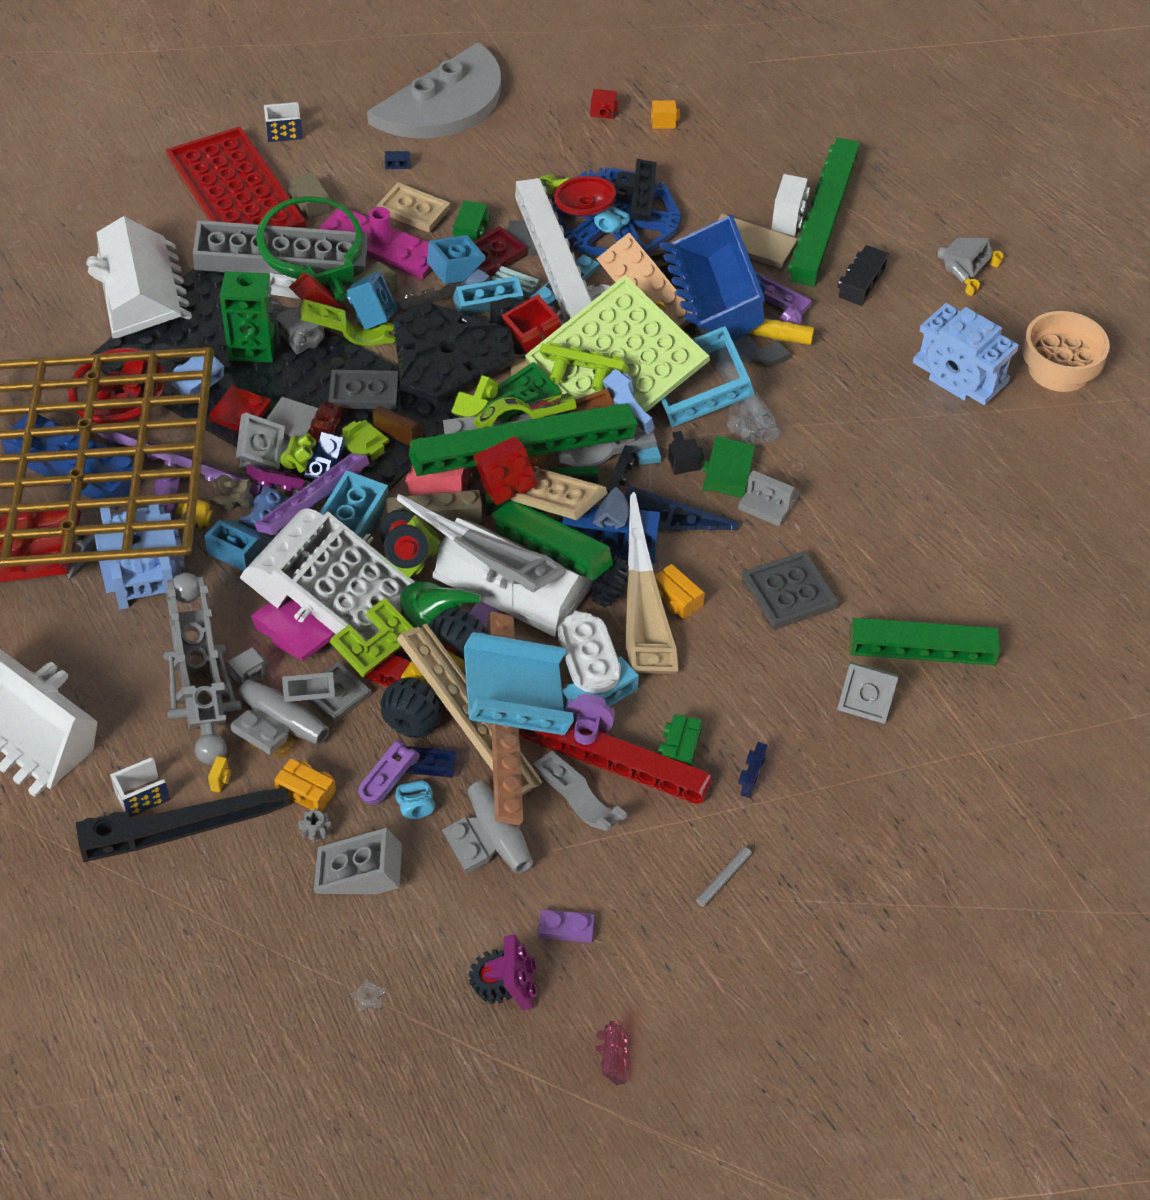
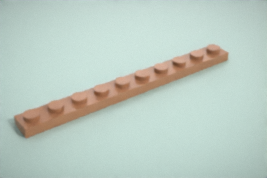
[487,611,523,826]

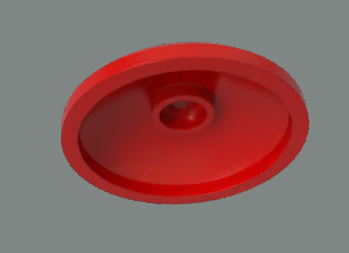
[554,176,616,216]

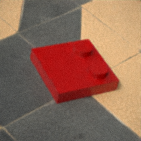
[209,386,271,431]

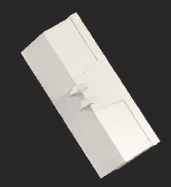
[86,216,192,339]
[432,518,594,637]
[0,649,98,797]

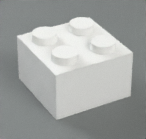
[771,174,810,236]

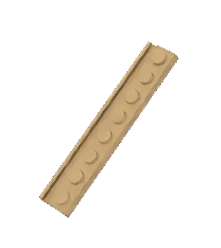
[397,623,543,795]

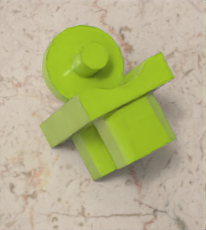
[280,433,316,473]

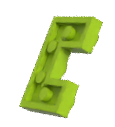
[330,598,414,677]

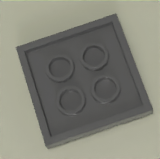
[742,551,838,629]

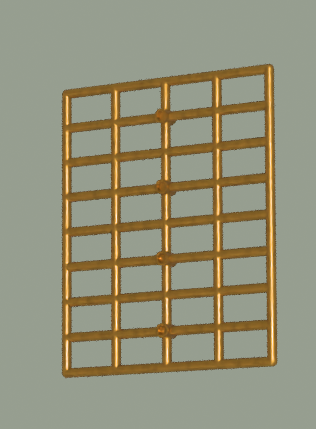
[0,347,214,567]

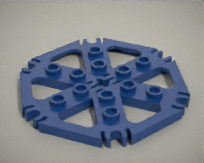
[552,167,681,256]

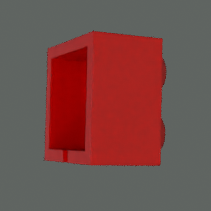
[501,294,562,354]
[473,436,538,505]

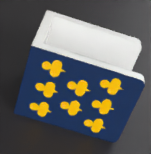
[264,102,303,142]
[110,757,170,817]

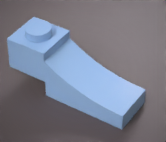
[603,369,655,434]

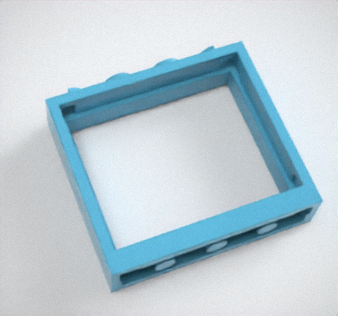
[661,326,755,428]

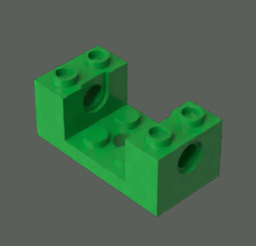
[220,271,277,363]

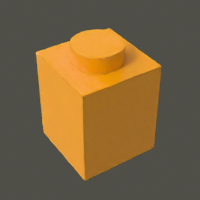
[651,100,680,129]

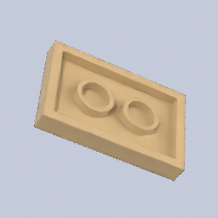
[376,182,450,233]

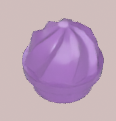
[780,306,802,325]

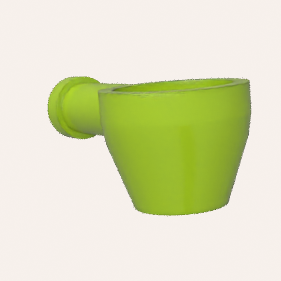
[539,174,572,196]

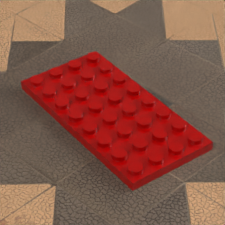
[166,126,306,228]

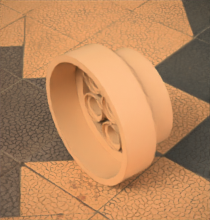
[1022,311,1110,392]

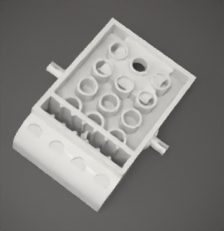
[240,509,415,642]

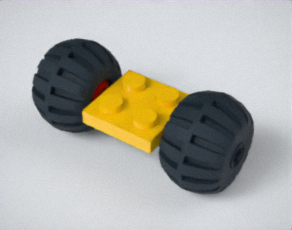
[381,608,487,738]

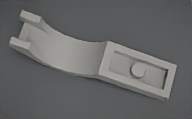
[558,427,657,467]
[532,751,627,831]

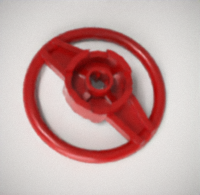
[68,348,166,424]

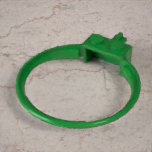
[256,196,363,302]

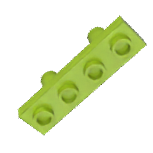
[539,342,629,391]

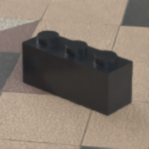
[837,245,889,306]

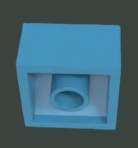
[427,235,485,284]
[347,270,398,330]

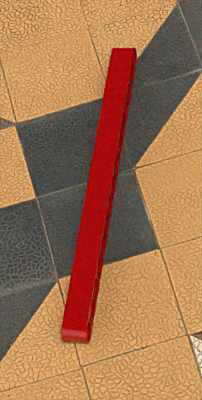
[365,655,713,804]

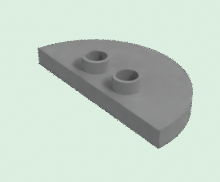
[367,42,501,139]

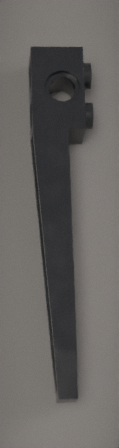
[75,788,289,862]

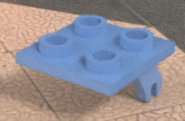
[238,486,289,536]

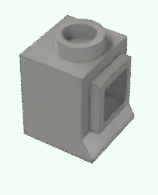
[227,647,269,688]

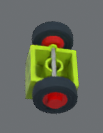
[379,509,441,578]

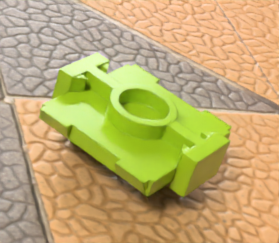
[340,420,390,461]

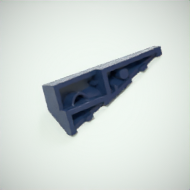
[624,484,739,530]

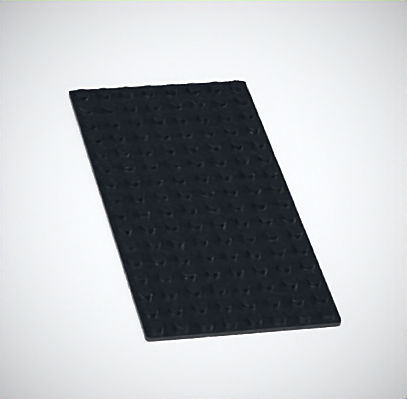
[91,268,461,499]

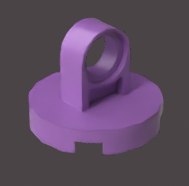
[565,694,615,745]

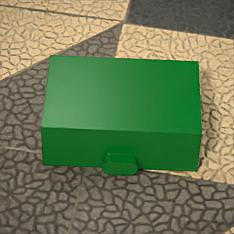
[702,436,755,498]

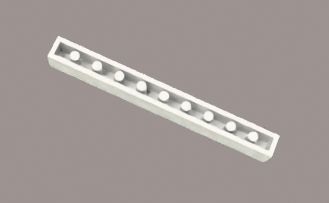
[515,178,593,322]

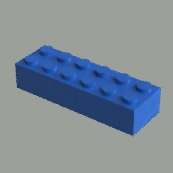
[1,414,144,510]

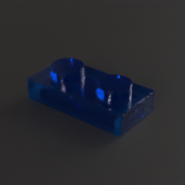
[738,742,767,798]
[405,746,457,778]

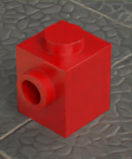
[590,89,620,119]

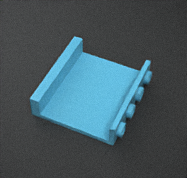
[464,632,574,735]

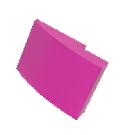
[251,596,336,661]

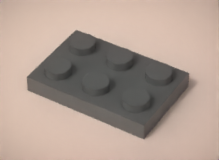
[329,370,399,409]

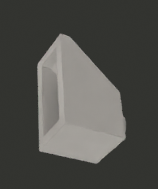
[282,672,335,702]

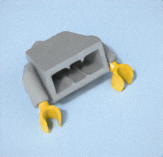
[938,237,1003,296]

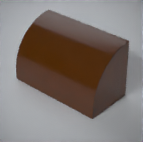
[373,406,424,446]

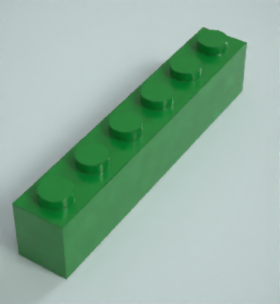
[492,500,613,581]
[850,618,1000,666]

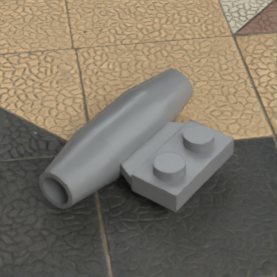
[231,679,329,755]
[442,781,533,874]

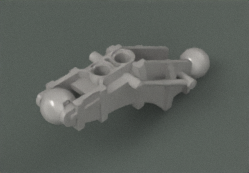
[163,572,242,765]

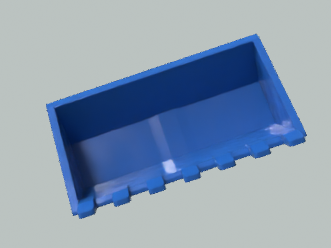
[659,215,766,340]

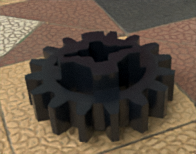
[591,555,629,608]

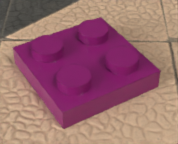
[246,464,304,491]

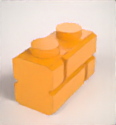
[655,564,705,620]
[274,758,336,812]

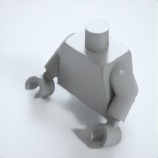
[268,296,325,354]

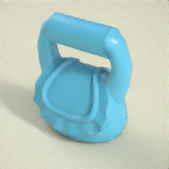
[594,207,630,234]
[395,780,435,819]

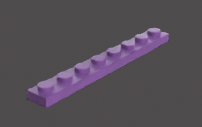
[98,432,264,497]

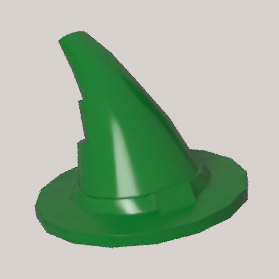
[400,582,482,628]

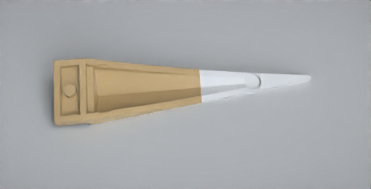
[626,492,678,674]

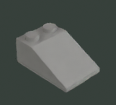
[314,828,402,895]

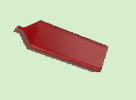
[289,272,348,314]

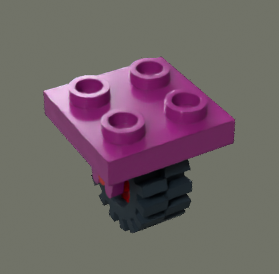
[468,934,537,1010]

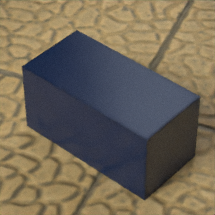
[385,151,410,169]

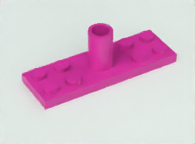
[318,207,432,280]

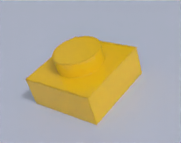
[208,756,231,793]

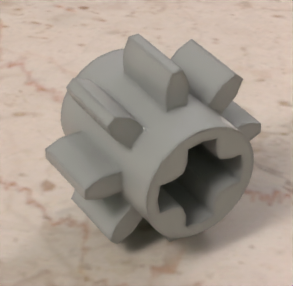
[298,808,332,843]

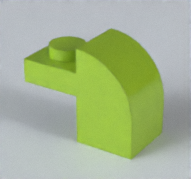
[451,375,499,418]

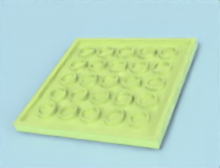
[525,275,710,412]

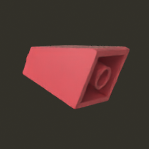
[405,465,474,496]

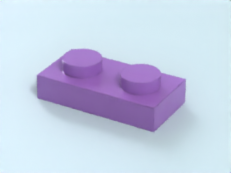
[538,910,594,943]

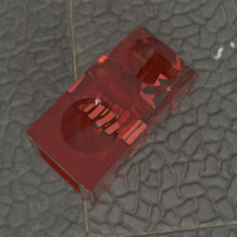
[311,402,342,442]

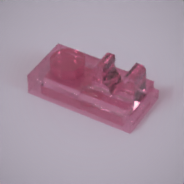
[596,1020,627,1085]

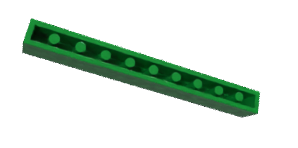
[788,137,860,287]
[409,403,638,476]

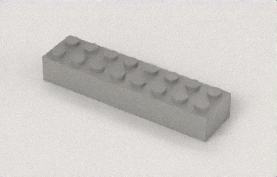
[193,220,367,278]

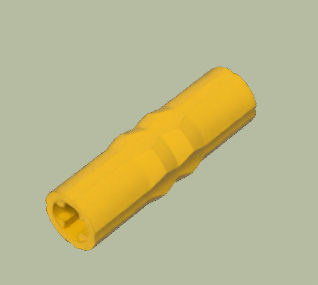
[748,318,815,345]

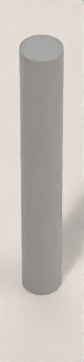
[696,847,752,907]

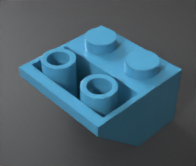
[205,520,273,571]

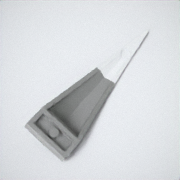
[397,494,564,593]

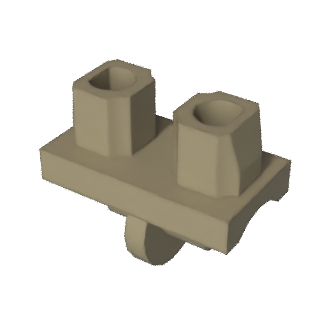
[209,475,254,509]

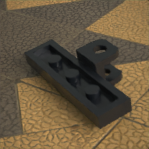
[614,159,657,222]

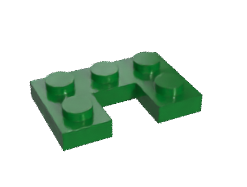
[494,362,562,421]

